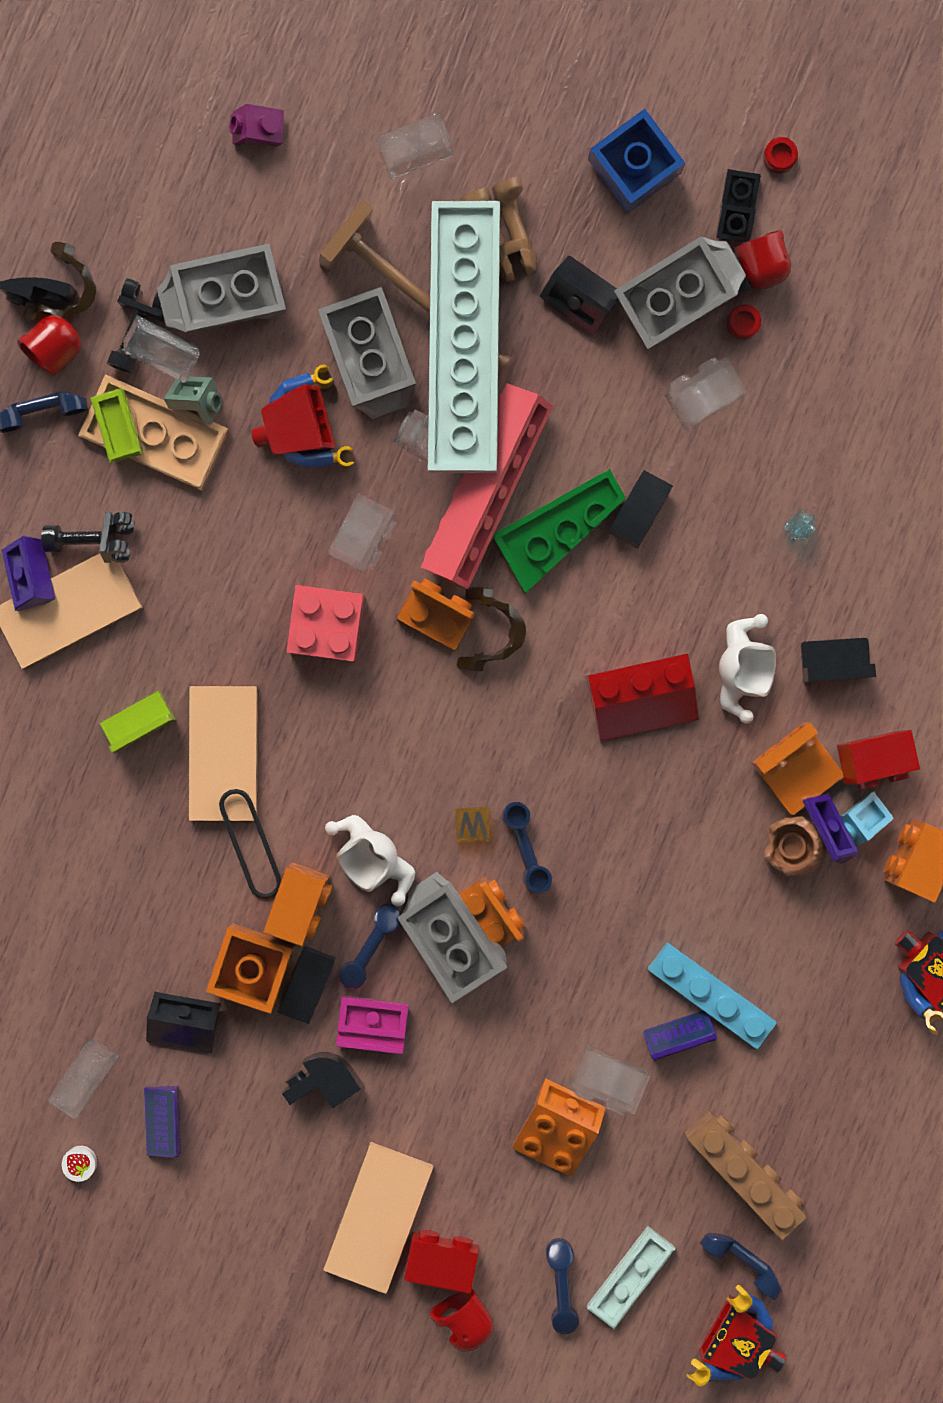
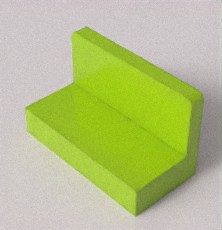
[99,691,176,753]

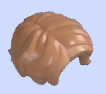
[764,816,826,877]

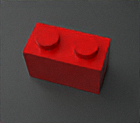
[837,729,920,789]
[404,1230,478,1294]

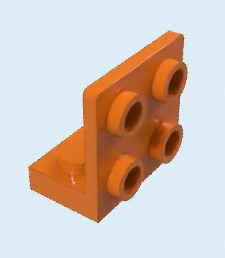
[396,578,475,651]
[750,722,843,815]
[459,876,526,947]
[512,1078,606,1177]

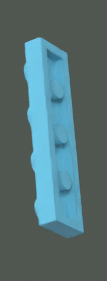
[647,942,777,1049]

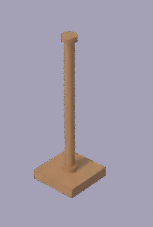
[319,200,511,374]

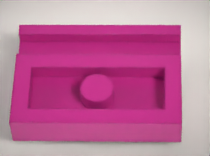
[336,996,409,1054]

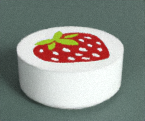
[62,1146,97,1182]

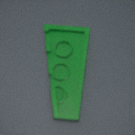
[493,469,626,594]

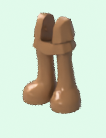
[460,177,537,283]

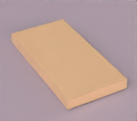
[78,374,229,491]
[0,553,143,669]
[189,686,258,821]
[323,1142,433,1294]

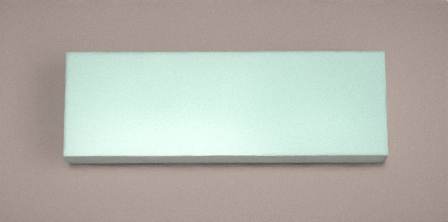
[587,1226,675,1329]

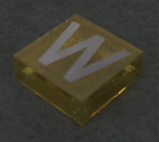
[455,806,490,842]

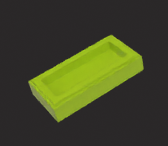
[90,388,144,464]

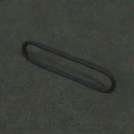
[219,789,281,899]

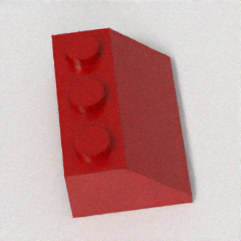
[586,653,699,741]

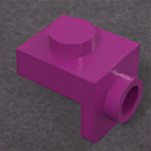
[229,104,284,147]

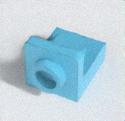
[840,791,894,846]

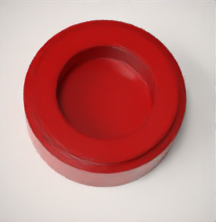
[763,137,798,173]
[726,304,761,340]

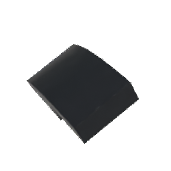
[716,169,761,243]
[0,277,77,307]
[609,470,673,549]
[277,945,336,1024]

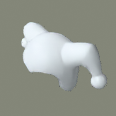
[719,614,776,724]
[325,815,416,906]

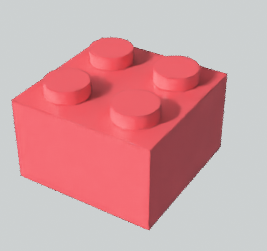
[286,585,365,662]

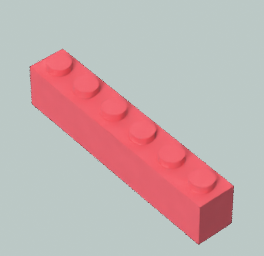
[421,383,553,589]

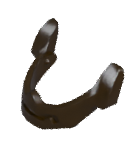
[23,242,96,323]
[457,587,526,672]

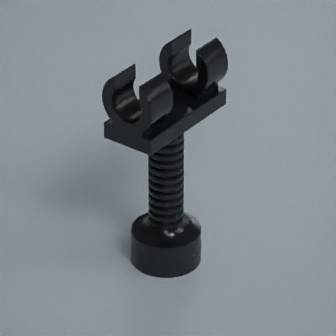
[107,278,165,374]
[41,512,135,563]

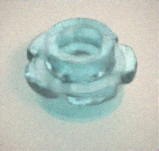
[784,510,816,541]

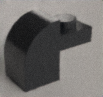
[282,1052,363,1108]

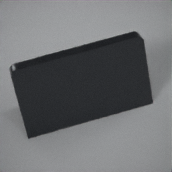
[539,256,619,334]
[801,638,876,682]
[146,992,221,1053]

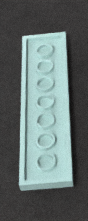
[428,201,500,473]

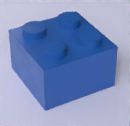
[588,108,685,213]

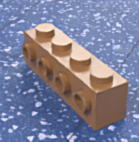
[685,1110,807,1240]

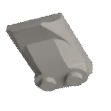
[614,236,746,350]
[157,244,286,333]
[318,287,416,419]
[397,872,508,1003]

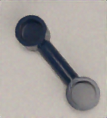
[0,392,89,433]
[502,802,552,893]
[339,904,401,989]
[700,1233,782,1300]
[546,1238,579,1334]

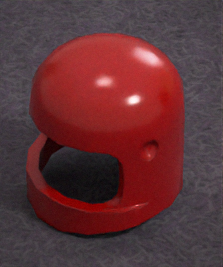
[735,230,791,289]
[17,315,81,377]
[430,1289,494,1352]

